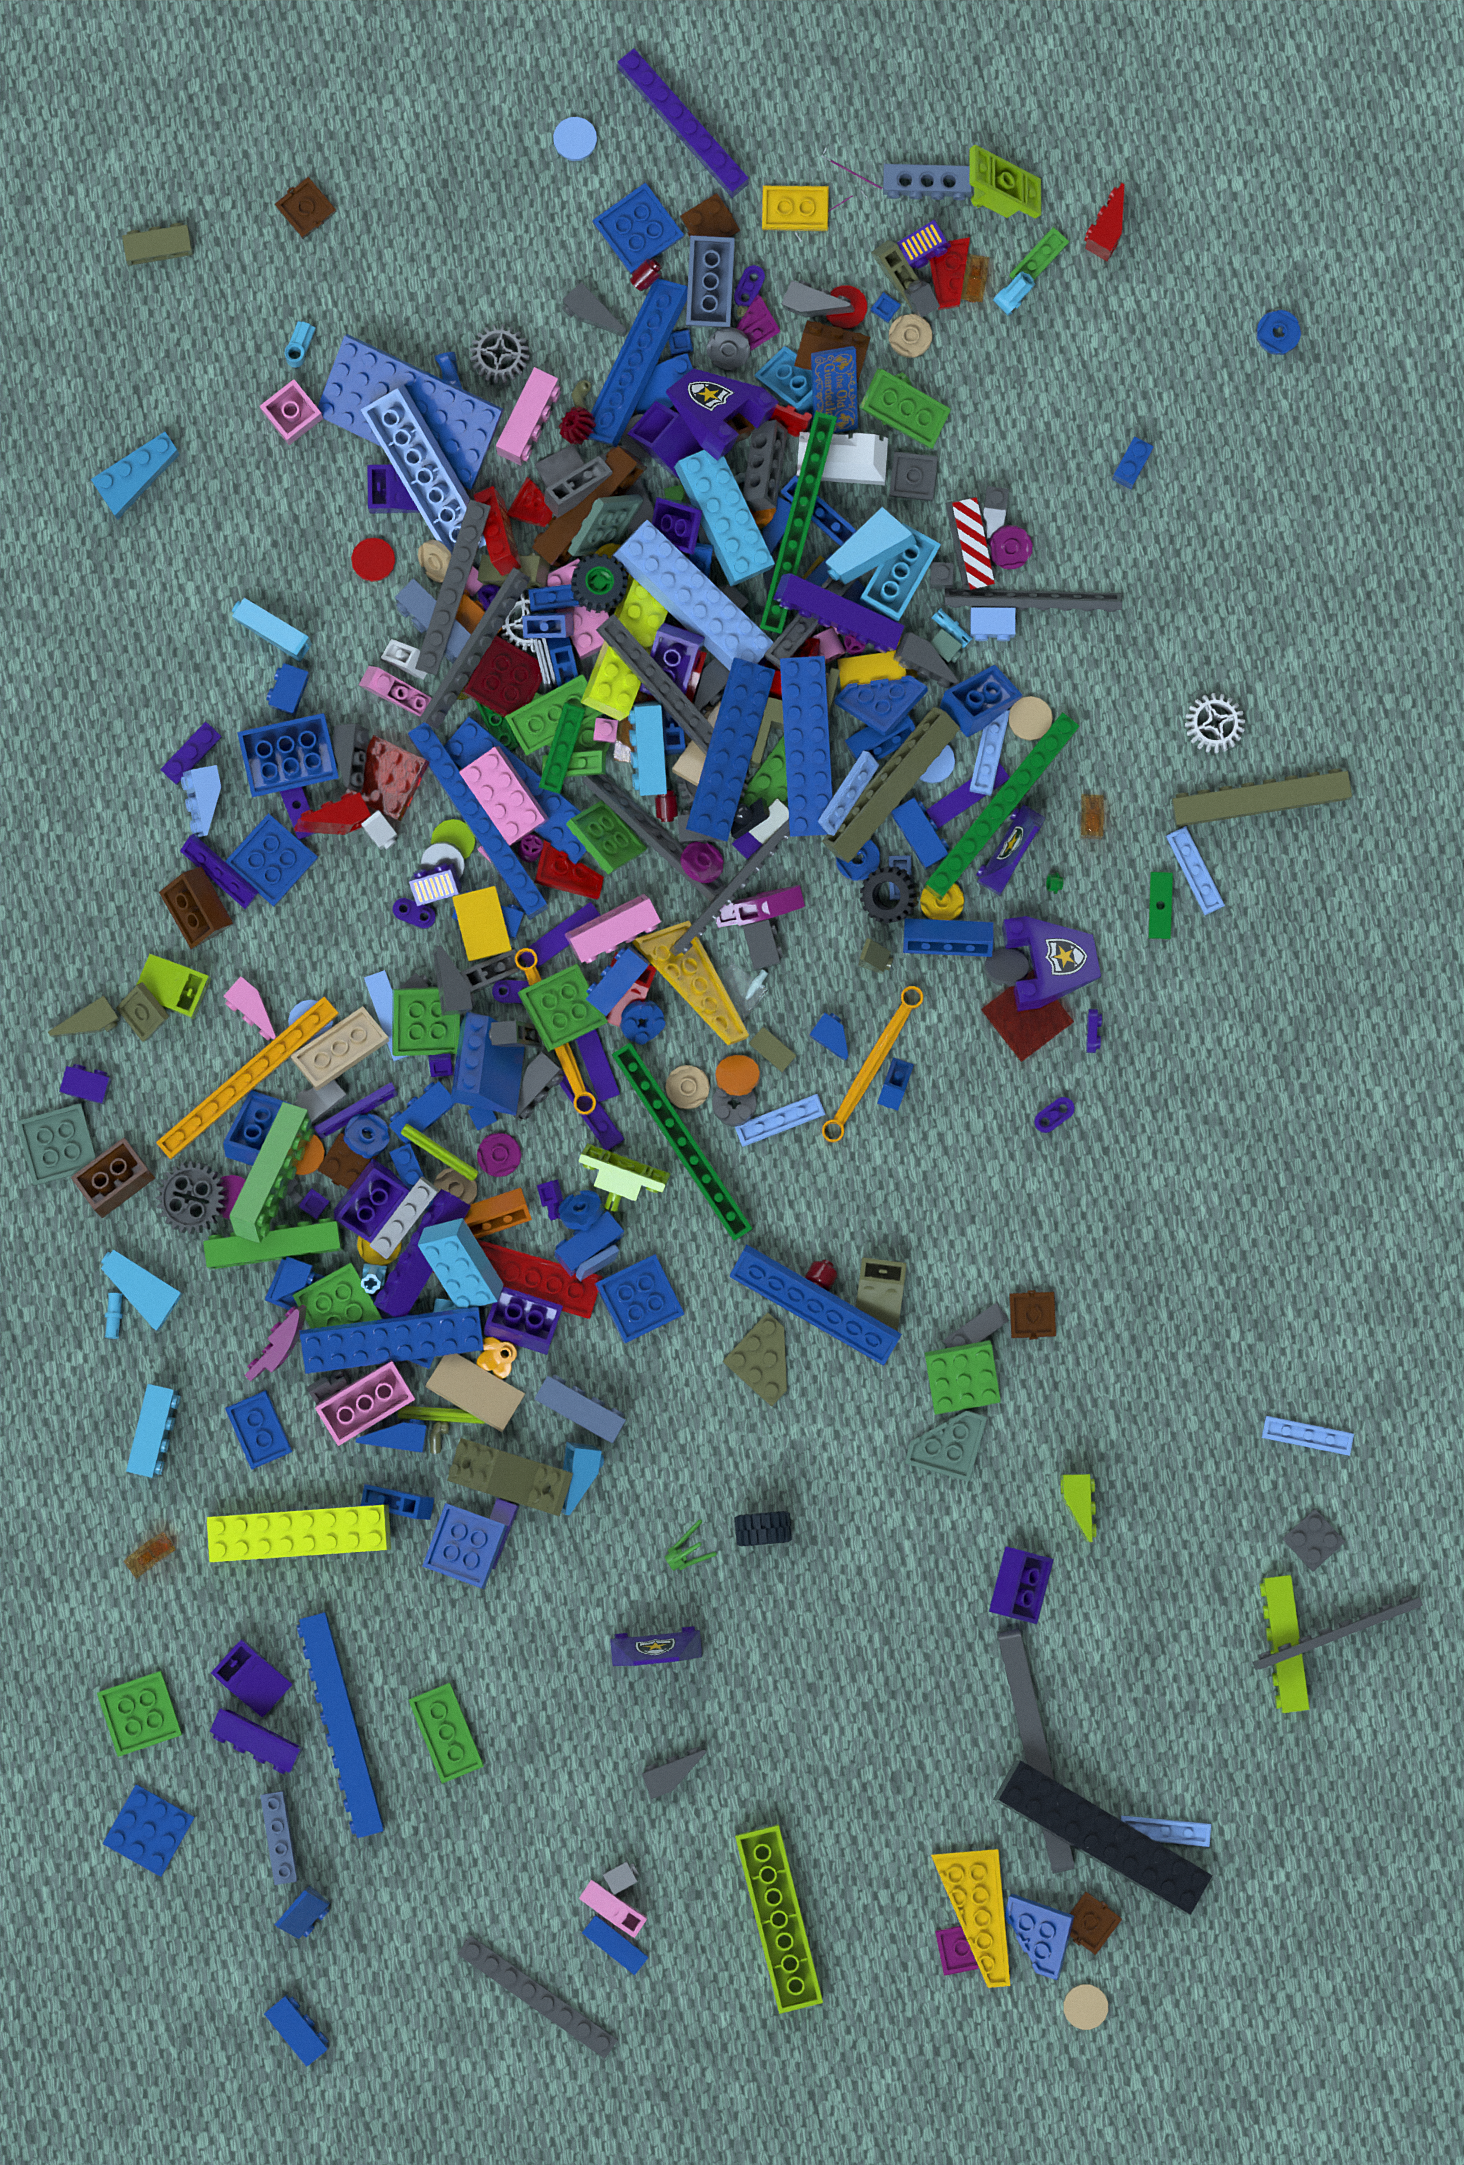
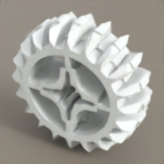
[501,594,555,653]
[1185,693,1245,753]

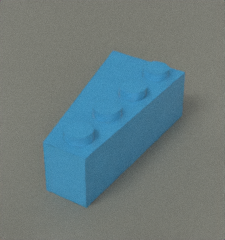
[91,432,180,520]

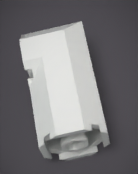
[797,432,888,485]

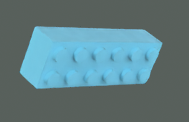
[674,450,775,587]

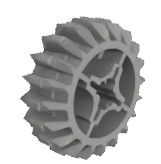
[470,324,529,384]

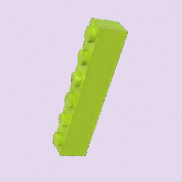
[1259,1575,1310,1713]

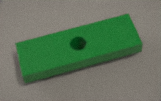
[475,701,519,750]
[1148,872,1173,940]

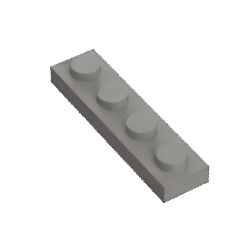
[369,1176,440,1259]

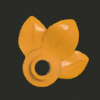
[476,1337,517,1380]

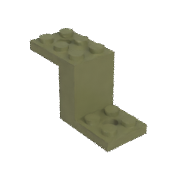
[750,668,840,769]
[447,1438,573,1517]

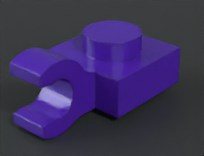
[537,1179,564,1221]

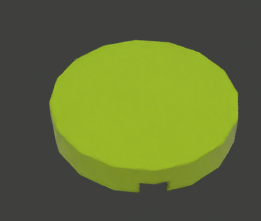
[431,819,475,860]

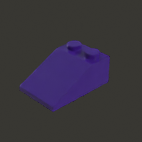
[651,497,703,554]
[640,623,705,695]

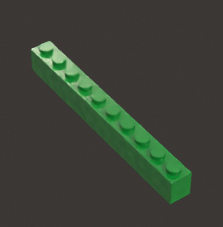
[760,411,837,634]
[924,712,1080,901]
[611,1043,753,1242]

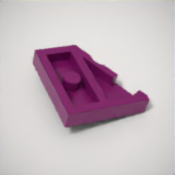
[736,295,781,351]

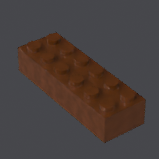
[532,446,647,568]

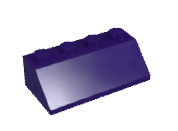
[210,1707,303,1774]

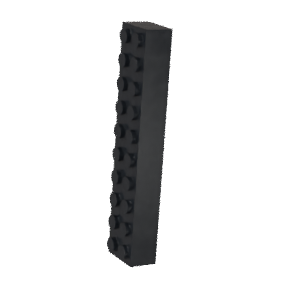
[993,1760,1213,1915]

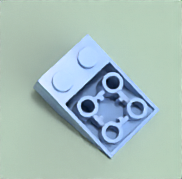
[181,765,221,837]

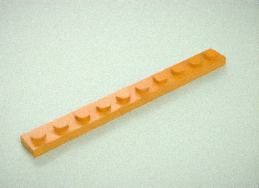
[156,997,339,1160]

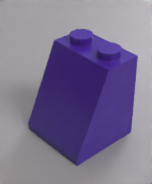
[628,401,704,479]

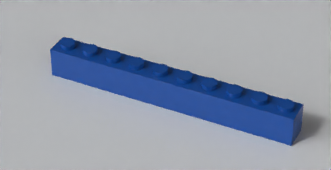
[408,722,548,920]
[296,1612,385,1838]

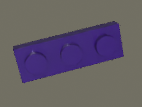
[160,721,222,785]

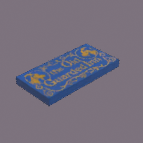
[811,346,858,433]

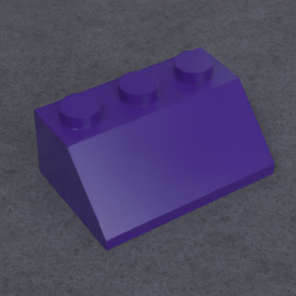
[333,1159,410,1243]
[484,1287,563,1355]
[989,1546,1054,1624]

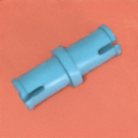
[932,608,973,648]
[105,1293,123,1339]

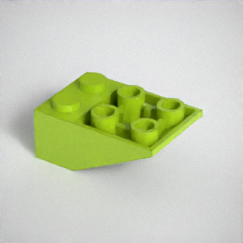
[137,954,211,1019]
[1060,1474,1096,1542]

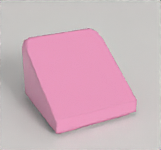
[465,566,484,597]

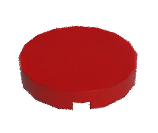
[825,285,867,329]
[351,538,396,582]

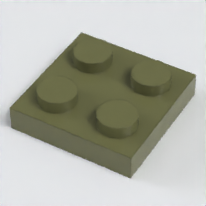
[116,982,170,1042]

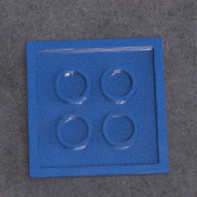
[592,182,684,274]
[225,813,318,907]
[595,1254,685,1344]
[422,1503,507,1589]
[102,1784,195,1877]

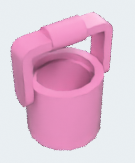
[812,627,846,664]

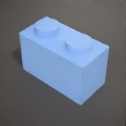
[970,608,1015,641]

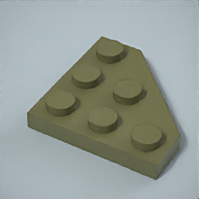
[722,1312,787,1407]

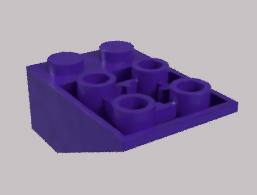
[367,464,420,514]
[211,1639,293,1718]

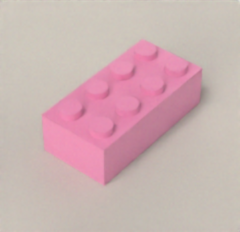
[496,367,561,466]
[546,559,609,660]
[459,746,550,845]
[565,894,661,963]
[315,1360,415,1446]

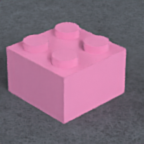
[259,379,323,445]

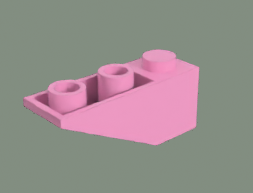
[359,666,432,717]
[224,976,277,1041]
[579,1879,648,1938]

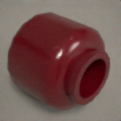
[805,1259,837,1291]

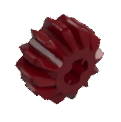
[558,406,596,445]

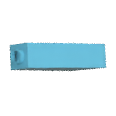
[826,507,916,584]
[232,598,312,662]
[101,1250,183,1331]

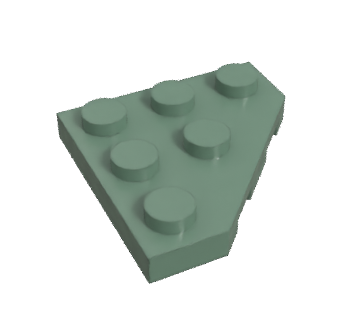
[904,1411,987,1482]

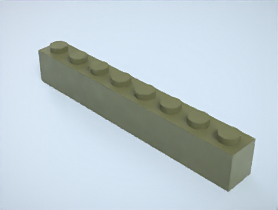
[822,707,960,863]
[1171,768,1352,827]

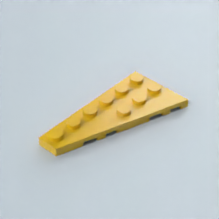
[632,921,749,1045]
[931,1849,1010,1988]

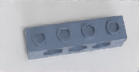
[883,164,971,200]
[260,1790,299,1885]

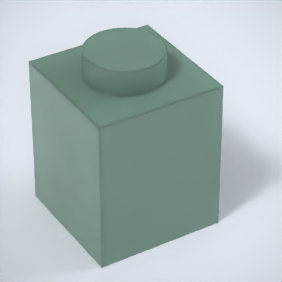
[930,629,963,665]

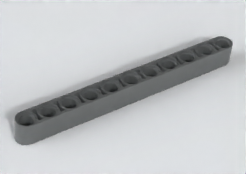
[997,1628,1075,1874]

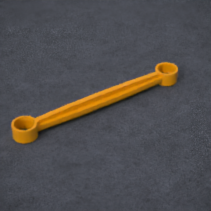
[515,948,596,1115]
[822,986,923,1143]

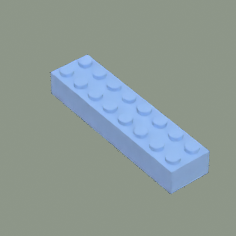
[361,385,486,555]
[611,520,774,671]

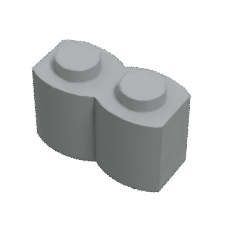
[295,1080,347,1124]

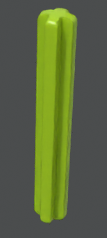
[401,1124,479,1181]
[398,1406,485,1424]

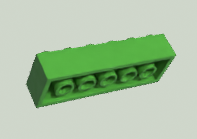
[230,1102,314,1243]
[203,1218,343,1270]

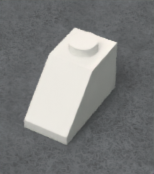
[381,639,428,680]
[361,810,398,850]

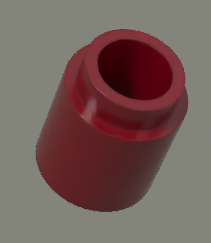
[630,259,662,291]
[655,789,678,822]

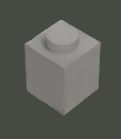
[603,1861,639,1895]

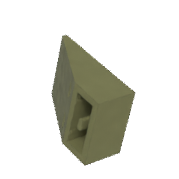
[856,1257,907,1331]

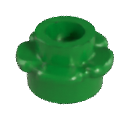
[1046,872,1063,894]

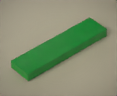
[538,702,586,794]

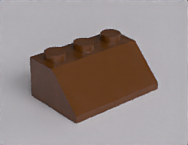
[794,320,871,383]
[159,866,233,949]
[70,1137,155,1218]

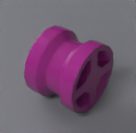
[844,634,866,655]
[518,835,543,862]

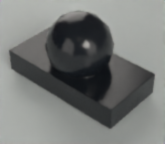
[731,797,770,840]

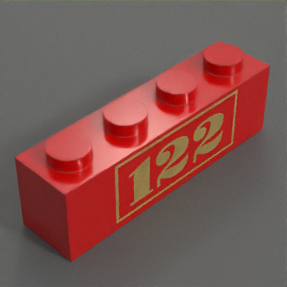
[474,486,522,576]

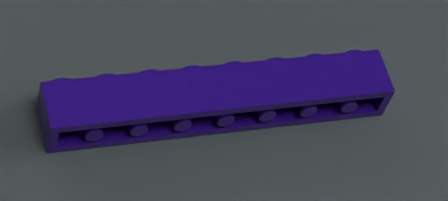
[617,48,749,198]

